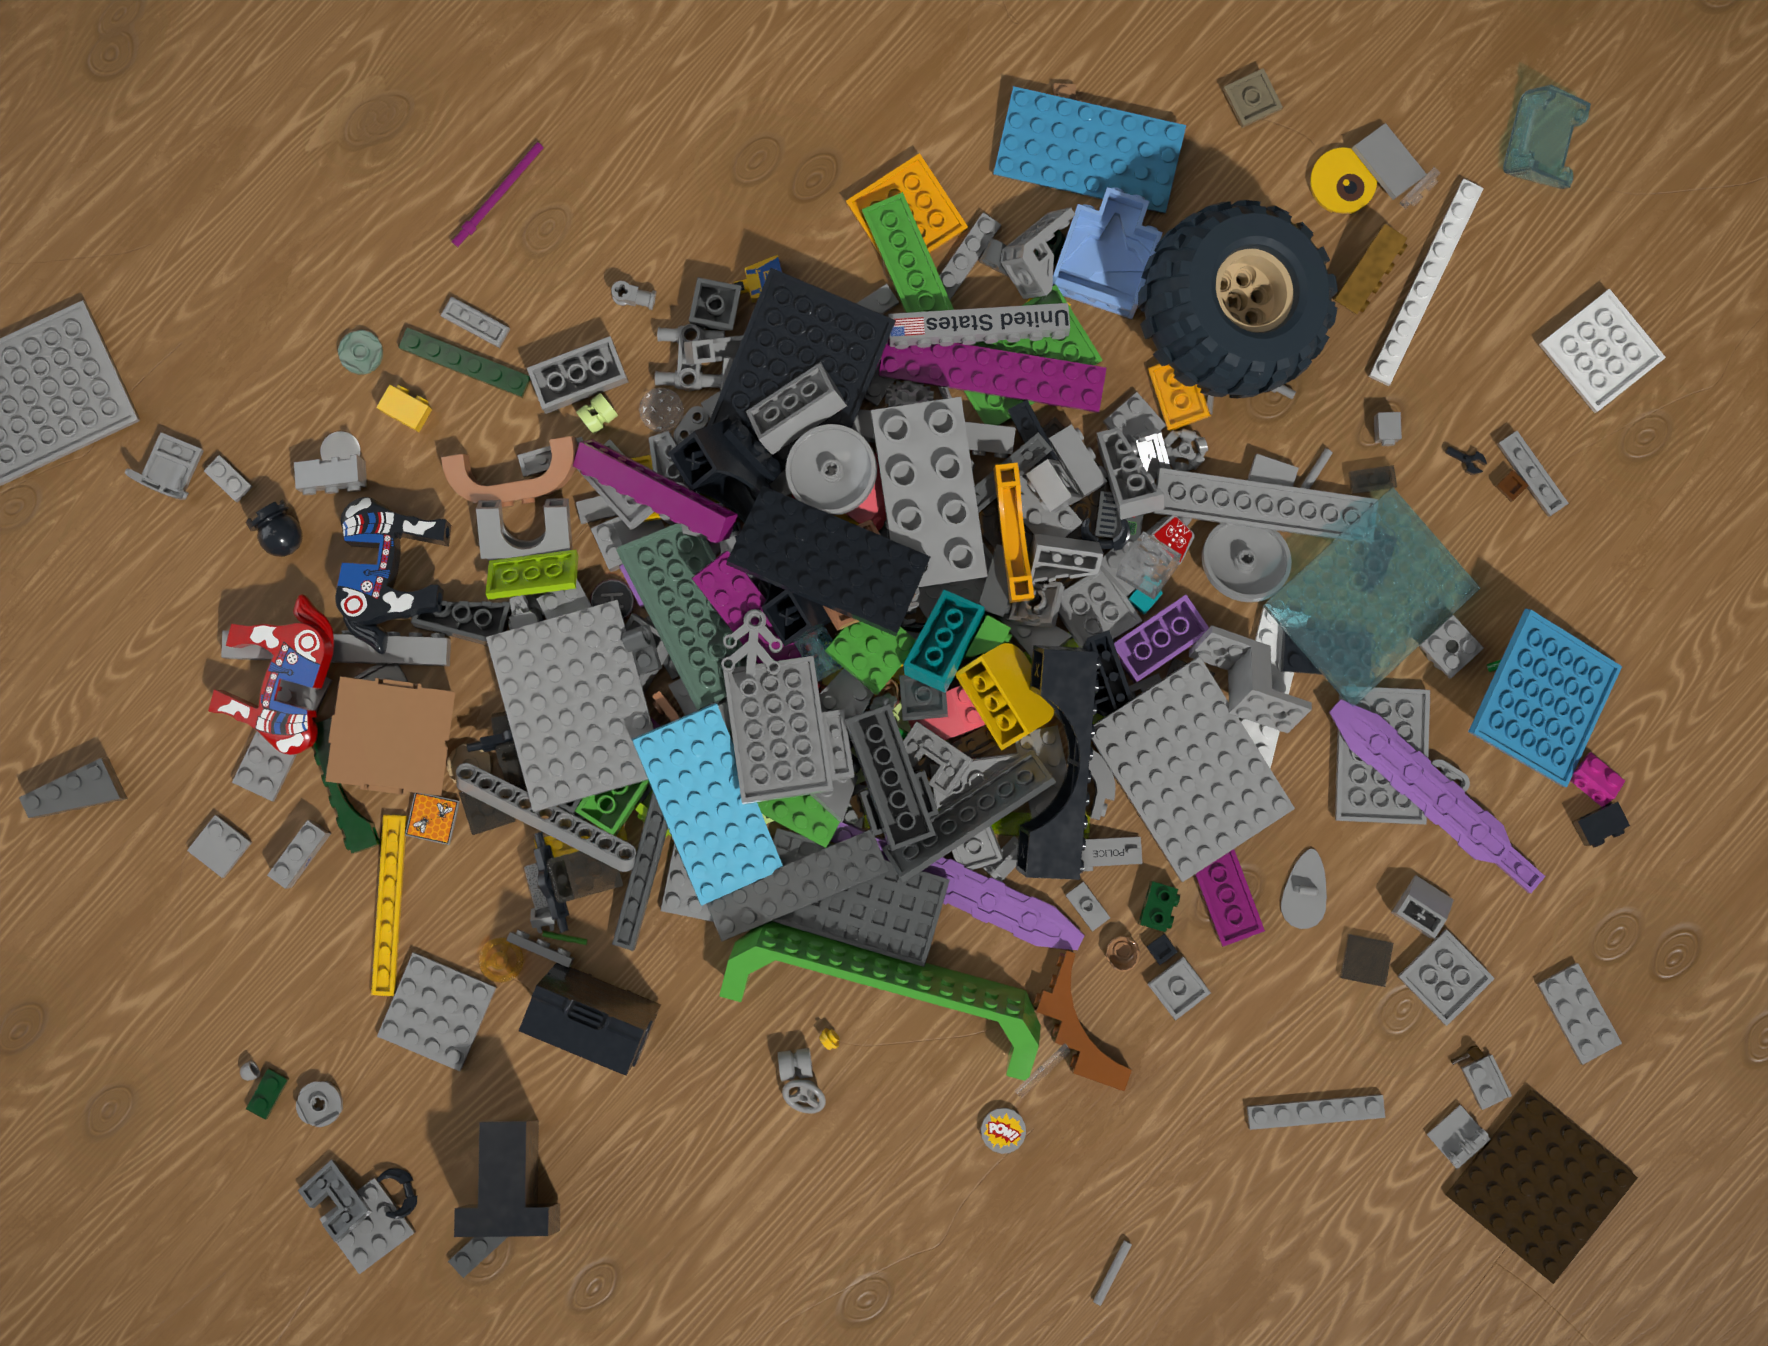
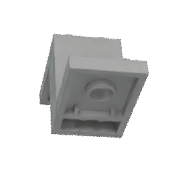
[1189,626,1312,733]

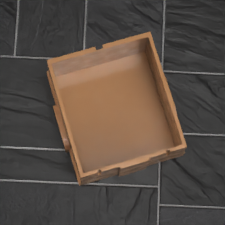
[325,677,455,796]

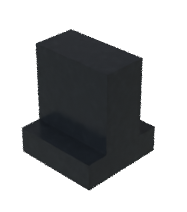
[454,1121,560,1237]

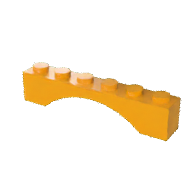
[993,463,1034,603]

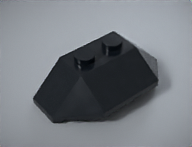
[1082,630,1133,717]

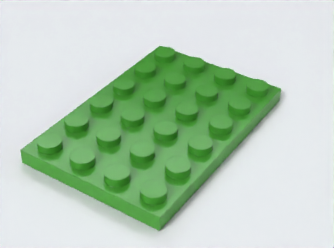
[961,285,1103,426]

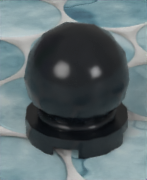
[245,499,303,557]

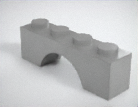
[684,335,744,365]

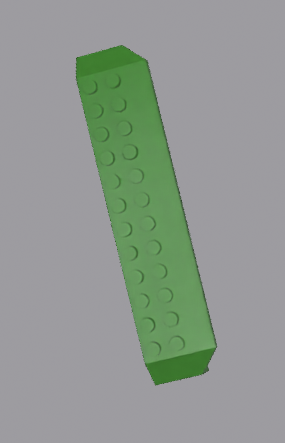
[719,921,1041,1082]

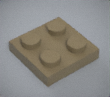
[1223,68,1283,128]

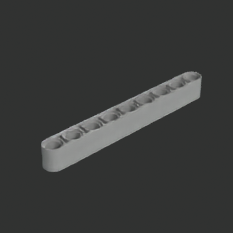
[456,763,636,872]

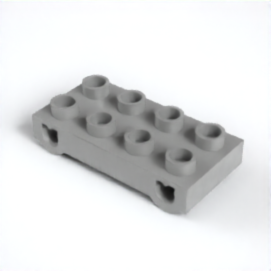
[871,397,988,587]

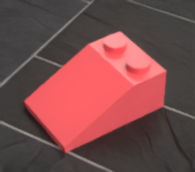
[908,686,985,741]

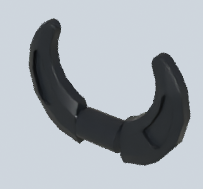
[1081,517,1131,551]
[376,1168,418,1219]

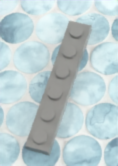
[1247,1094,1385,1130]

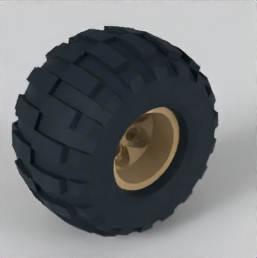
[1138,200,1338,399]

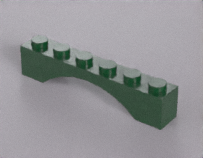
[314,717,381,854]

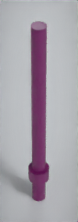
[451,142,544,248]

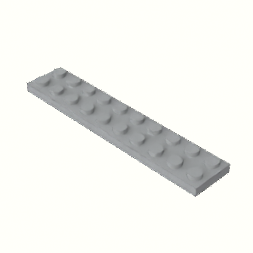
[1153,468,1378,544]

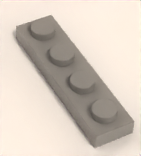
[1497,431,1569,517]

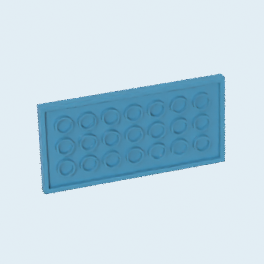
[993,86,1186,214]

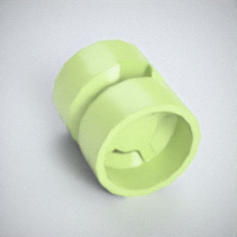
[576,393,618,435]

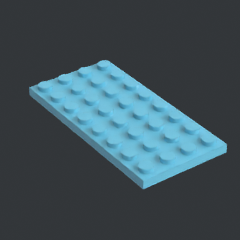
[631,703,783,906]

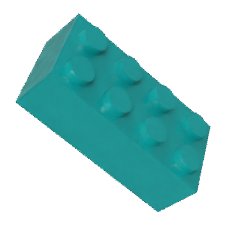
[903,590,985,693]

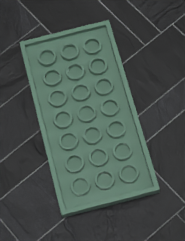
[616,523,757,711]

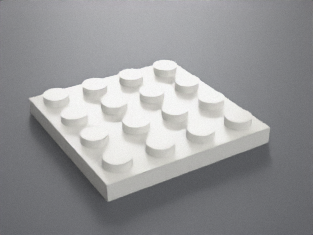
[1539,289,1666,413]

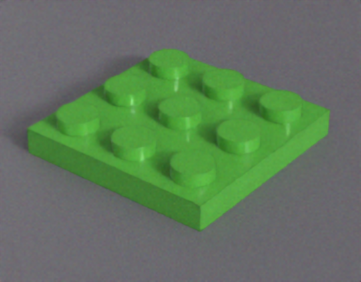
[825,621,916,695]

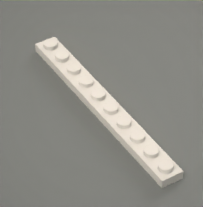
[1368,179,1484,386]

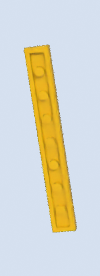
[371,815,407,996]

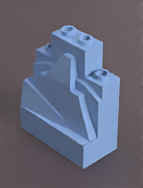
[1052,187,1163,319]

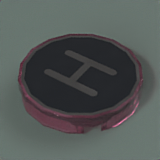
[590,579,635,620]

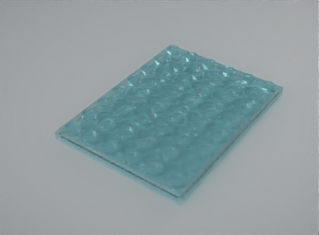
[1263,487,1481,707]

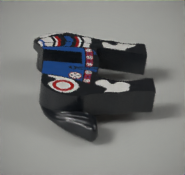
[335,497,452,654]

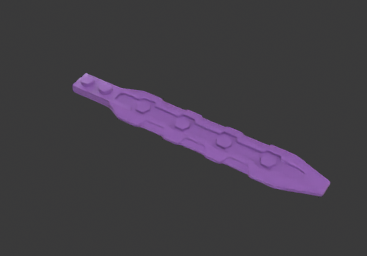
[1329,699,1545,893]
[831,820,1085,950]

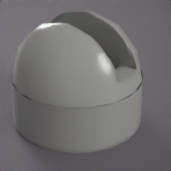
[240,1061,260,1081]

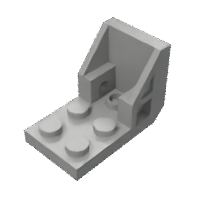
[1001,207,1075,299]

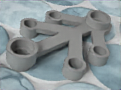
[721,609,783,698]

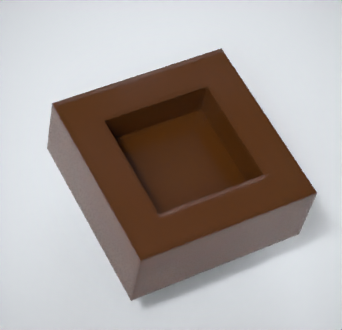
[1495,470,1529,502]

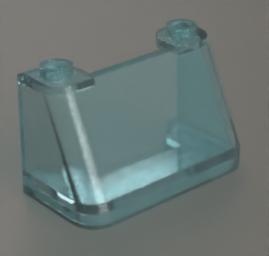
[1503,85,1591,189]

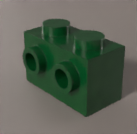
[1138,881,1180,932]

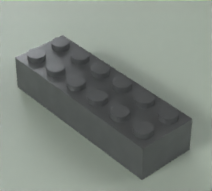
[844,704,936,851]

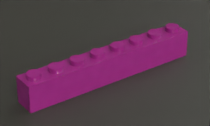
[573,439,737,543]

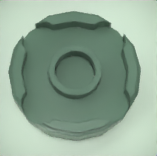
[338,330,383,375]

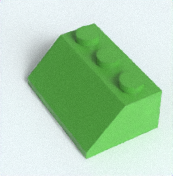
[575,780,650,837]

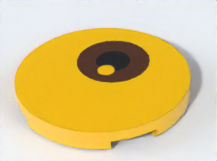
[1310,148,1377,214]

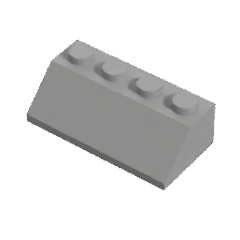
[746,362,847,455]

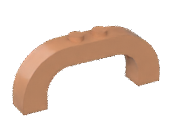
[441,436,578,508]

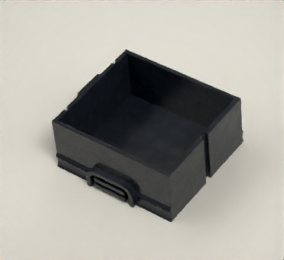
[519,963,661,1076]

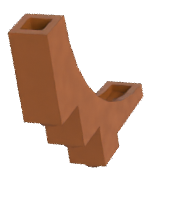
[1033,950,1132,1092]

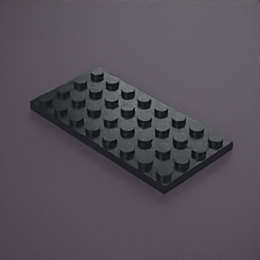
[726,486,931,636]

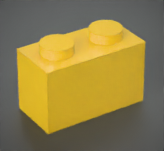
[376,385,432,432]

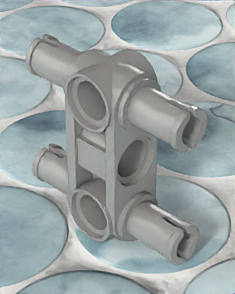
[655,324,725,392]

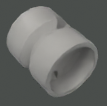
[778,1048,813,1081]

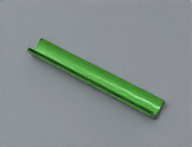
[542,931,587,945]

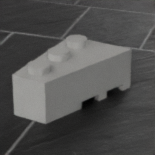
[1028,533,1103,584]

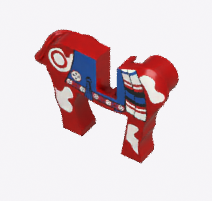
[208,594,334,755]

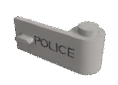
[1081,837,1142,871]

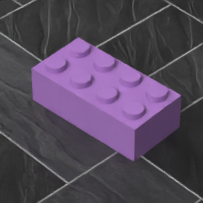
[1114,595,1209,684]

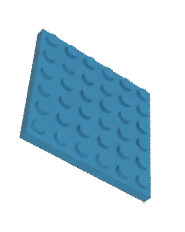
[1468,609,1622,788]

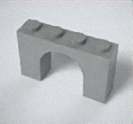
[476,498,573,561]

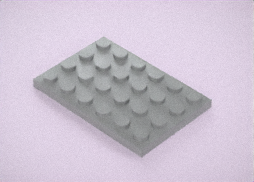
[723,656,833,804]
[1335,686,1430,825]

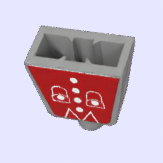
[1140,515,1194,568]

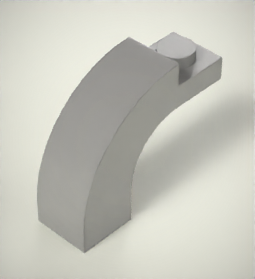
[1066,750,1116,820]

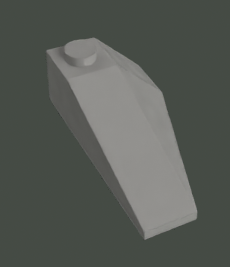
[649,431,700,526]

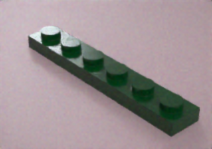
[398,328,531,398]

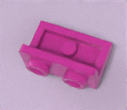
[1570,752,1625,807]

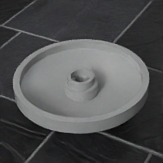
[786,424,877,515]
[1202,523,1292,602]

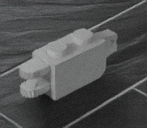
[508,595,544,630]

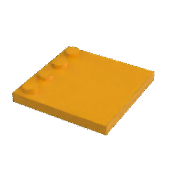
[846,153,968,256]

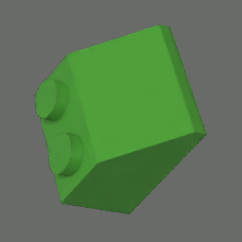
[964,615,1012,660]

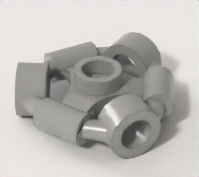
[1163,429,1208,472]

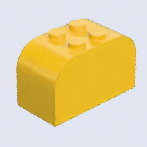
[955,643,1054,750]

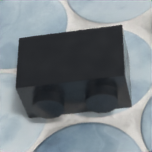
[1572,801,1630,848]

